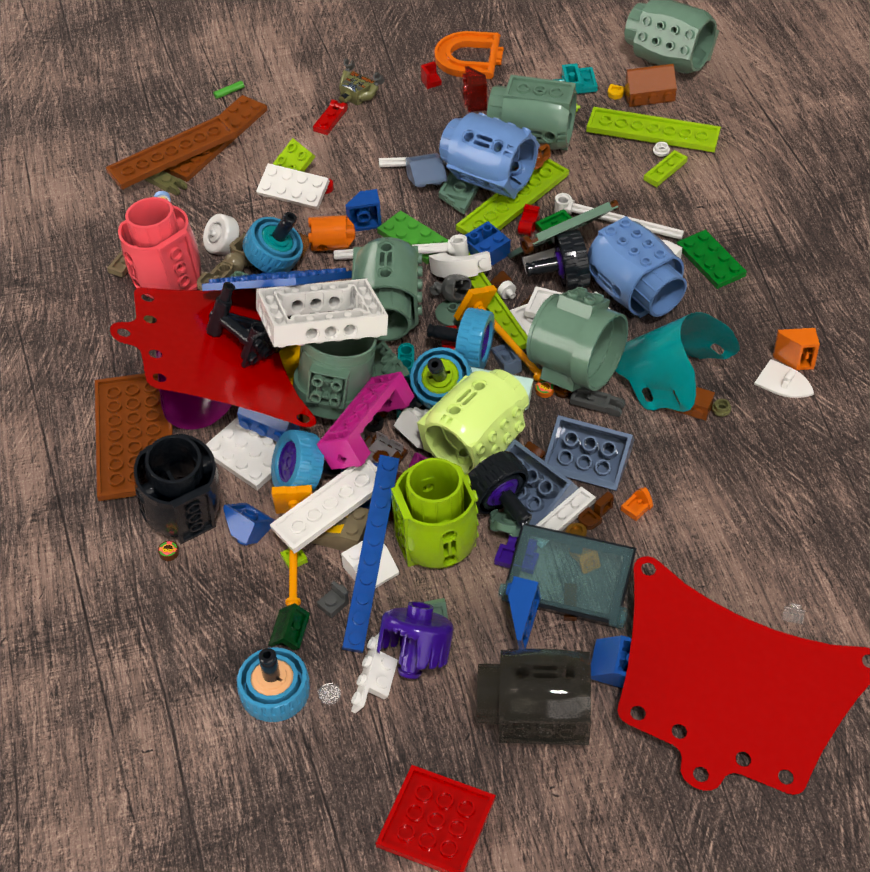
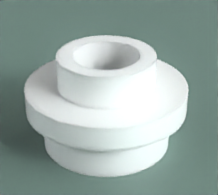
[653,142,670,157]

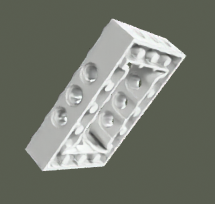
[256,279,388,348]

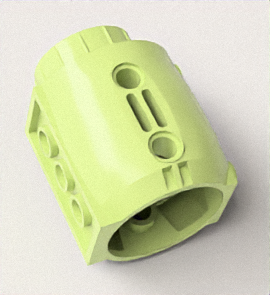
[417,369,529,475]

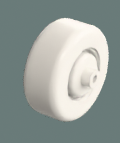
[203,214,239,255]

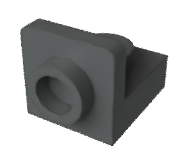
[316,581,349,618]

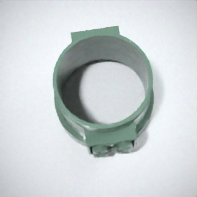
[526,287,628,392]
[293,325,377,419]

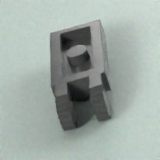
[570,387,626,417]

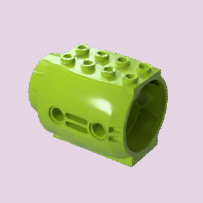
[391,458,479,569]

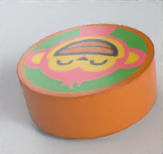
[535,380,554,398]

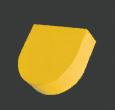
[607,84,625,100]

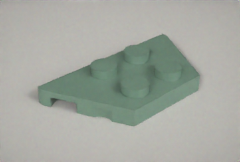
[439,172,480,214]

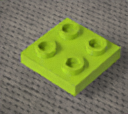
[273,138,316,172]

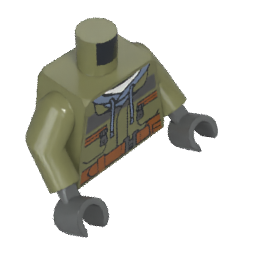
[339,58,385,105]

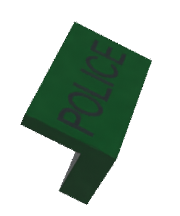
[268,603,310,651]

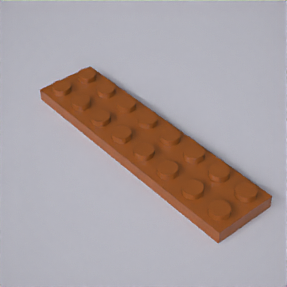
[164,95,267,182]
[106,115,237,190]

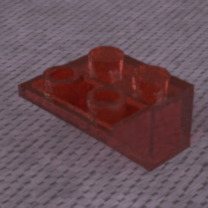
[462,66,487,112]

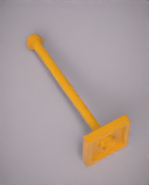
[454,285,542,381]
[272,485,313,606]

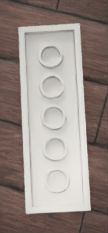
[270,458,377,554]

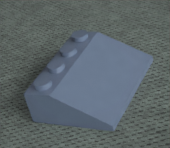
[544,415,634,491]
[505,439,579,525]

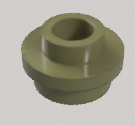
[712,399,731,416]

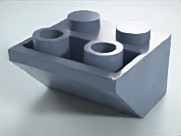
[405,153,447,187]

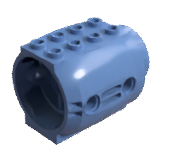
[439,112,540,200]
[587,216,687,318]

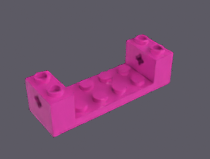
[317,371,415,470]

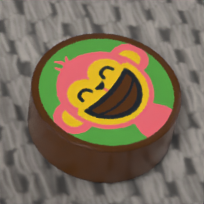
[158,541,179,561]

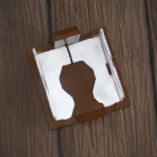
[364,431,408,463]

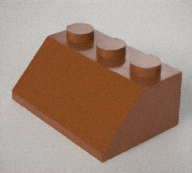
[625,64,677,107]

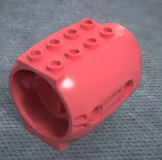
[118,197,201,299]

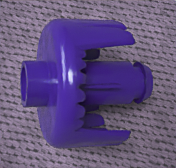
[377,601,454,679]

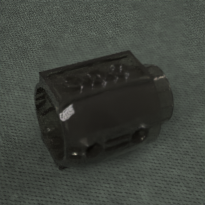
[477,648,591,745]

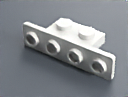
[351,633,398,713]

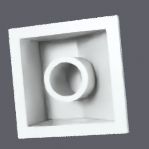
[341,541,399,589]

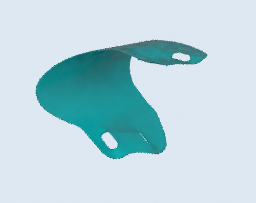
[615,312,740,412]

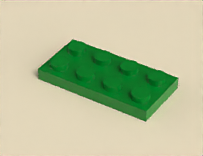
[677,229,747,289]

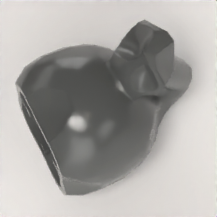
[429,274,472,303]

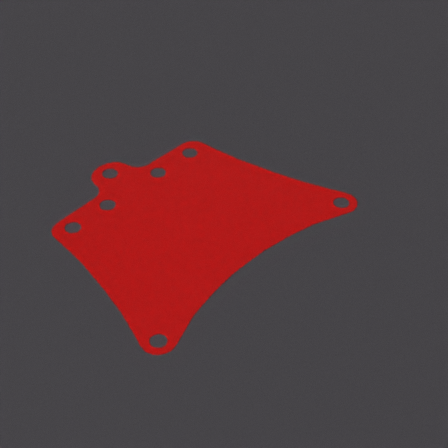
[110,287,316,427]
[617,556,870,795]

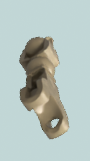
[197,233,253,290]

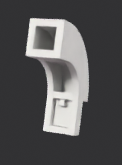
[429,251,492,278]

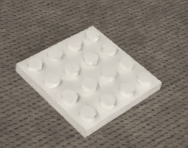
[206,417,277,491]

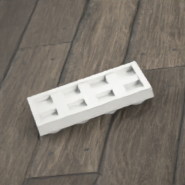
[256,163,330,210]

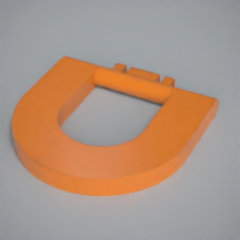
[434,31,504,79]

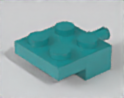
[553,63,598,94]

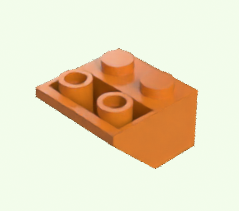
[773,328,820,370]

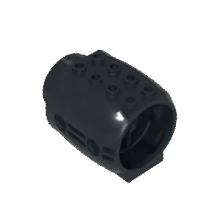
[134,434,221,545]

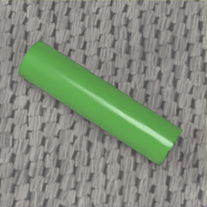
[213,81,245,99]

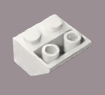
[393,407,429,449]

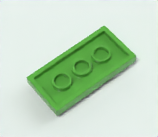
[377,210,448,264]

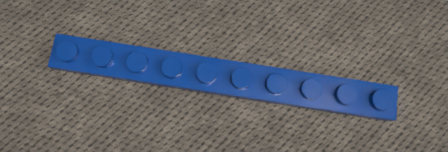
[342,455,399,653]

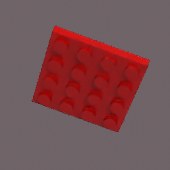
[376,765,496,872]

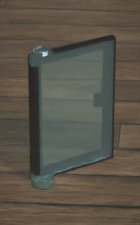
[499,523,637,629]

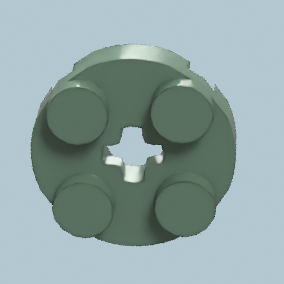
[489,509,530,537]

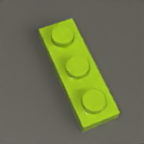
[643,150,688,187]

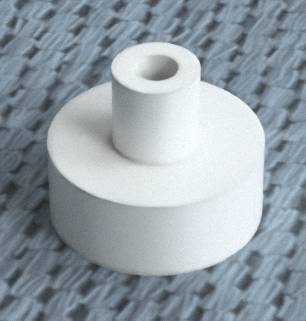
[497,281,516,299]

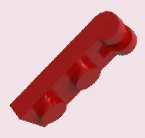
[313,99,348,135]

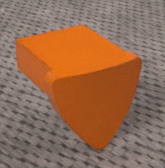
[621,487,653,521]

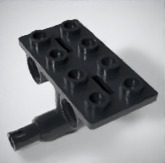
[206,282,291,368]

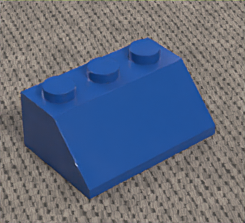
[237,407,300,442]

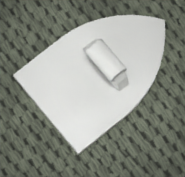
[754,359,814,398]

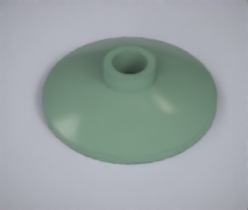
[435,300,461,326]

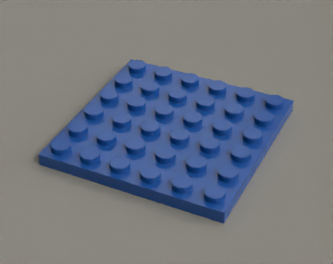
[202,267,352,291]

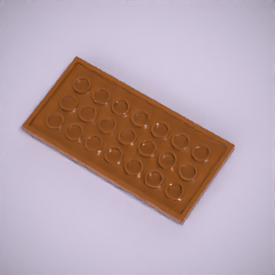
[95,373,173,501]

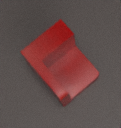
[421,61,442,89]

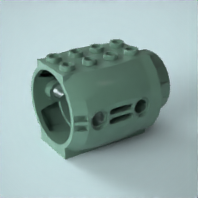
[624,0,720,74]
[487,75,577,151]
[352,237,423,341]

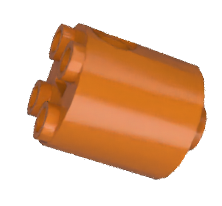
[308,215,355,251]

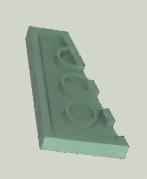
[372,341,410,377]

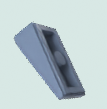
[491,343,522,374]

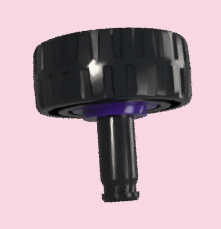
[525,230,591,291]
[468,451,532,526]

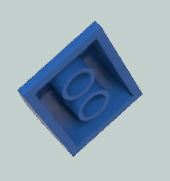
[506,576,541,655]

